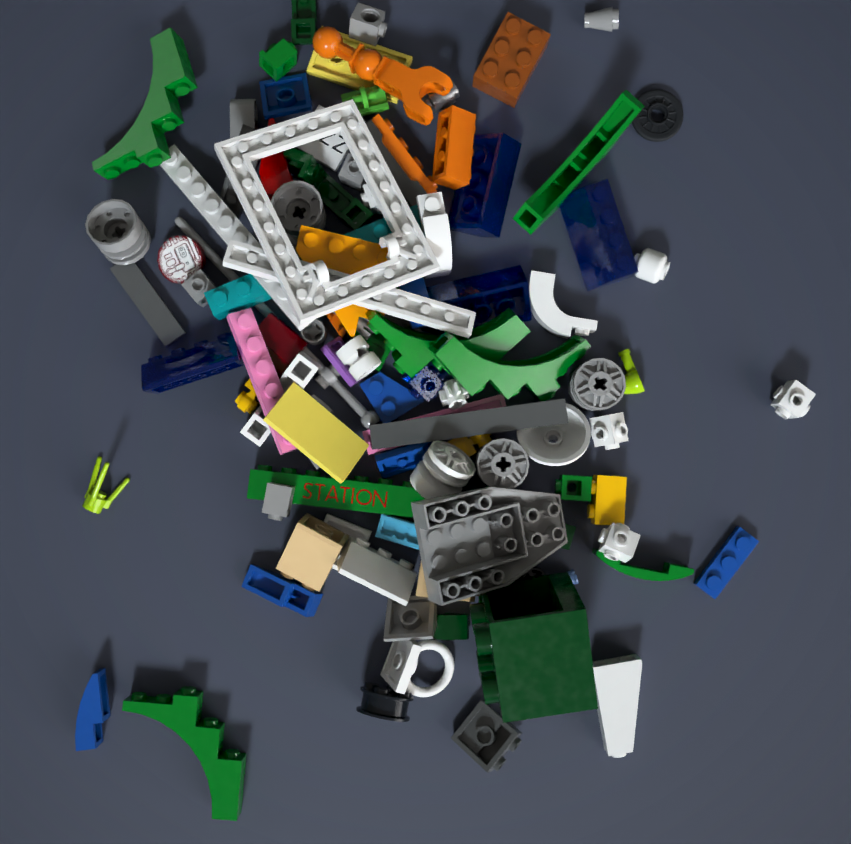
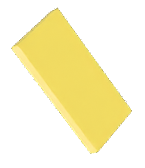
[306,26,413,104]
[263,382,369,484]

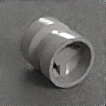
[301,319,327,345]

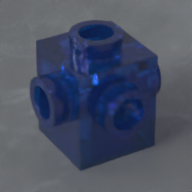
[401,365,445,402]

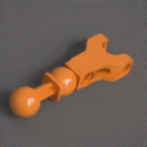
[312,26,453,125]

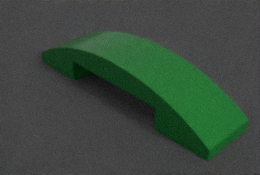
[592,548,694,581]

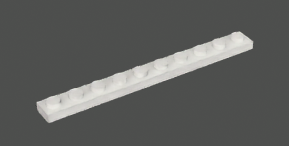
[160,144,315,331]
[223,239,476,338]

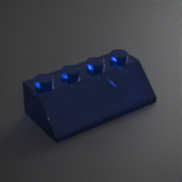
[448,133,522,238]
[559,179,639,292]
[426,265,532,334]
[141,333,245,394]

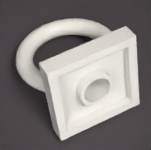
[380,640,454,697]

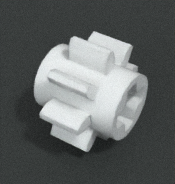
[438,379,470,410]

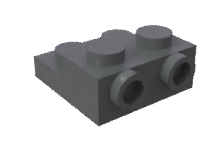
[451,700,522,773]

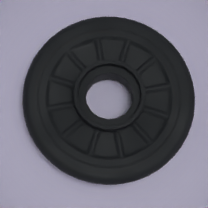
[632,89,683,142]

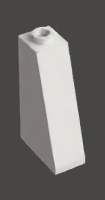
[593,654,642,758]

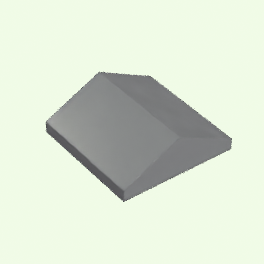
[383,596,437,642]

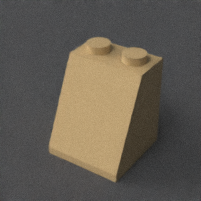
[276,513,349,592]

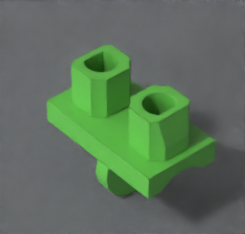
[341,86,389,116]

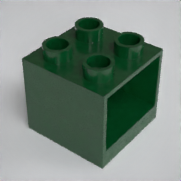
[469,572,598,723]

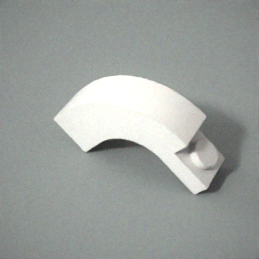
[416,192,452,279]
[527,270,598,339]

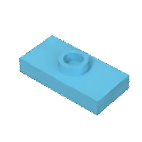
[375,514,419,550]

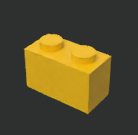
[587,475,627,525]

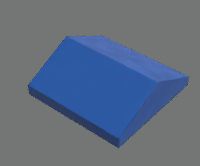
[259,73,313,119]

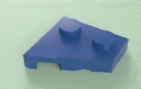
[359,372,424,423]

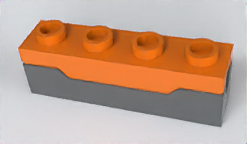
[366,114,438,207]

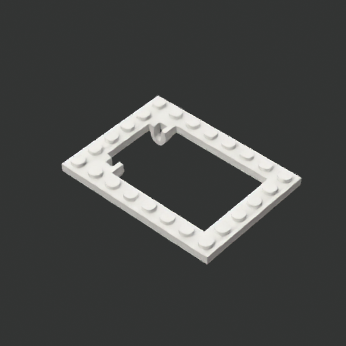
[214,99,440,324]

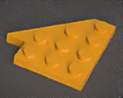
[296,225,388,337]

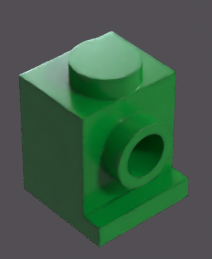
[259,38,297,82]
[554,474,592,501]

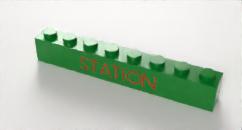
[247,464,425,517]

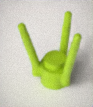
[82,456,130,514]

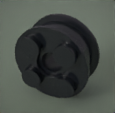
[356,682,414,722]

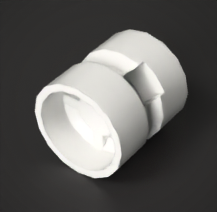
[336,335,382,381]

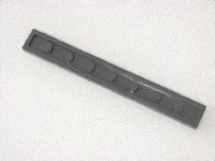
[369,398,568,450]

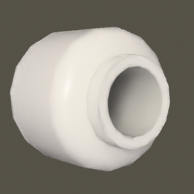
[632,248,670,284]

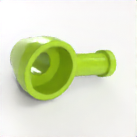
[618,349,645,394]

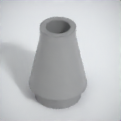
[584,6,619,32]

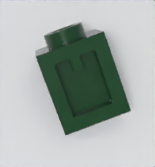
[283,148,319,184]

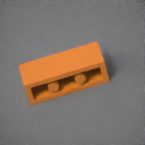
[432,105,476,190]

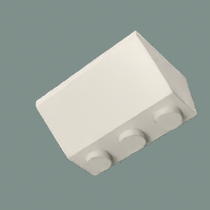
[337,537,417,606]

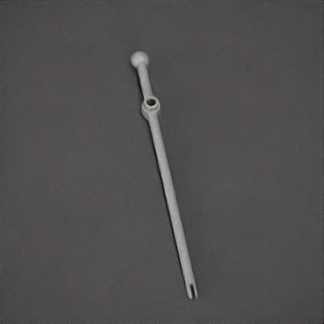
[175,217,380,429]

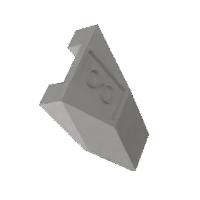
[411,487,568,606]

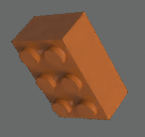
[472,12,551,108]

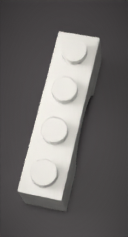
[240,351,321,447]

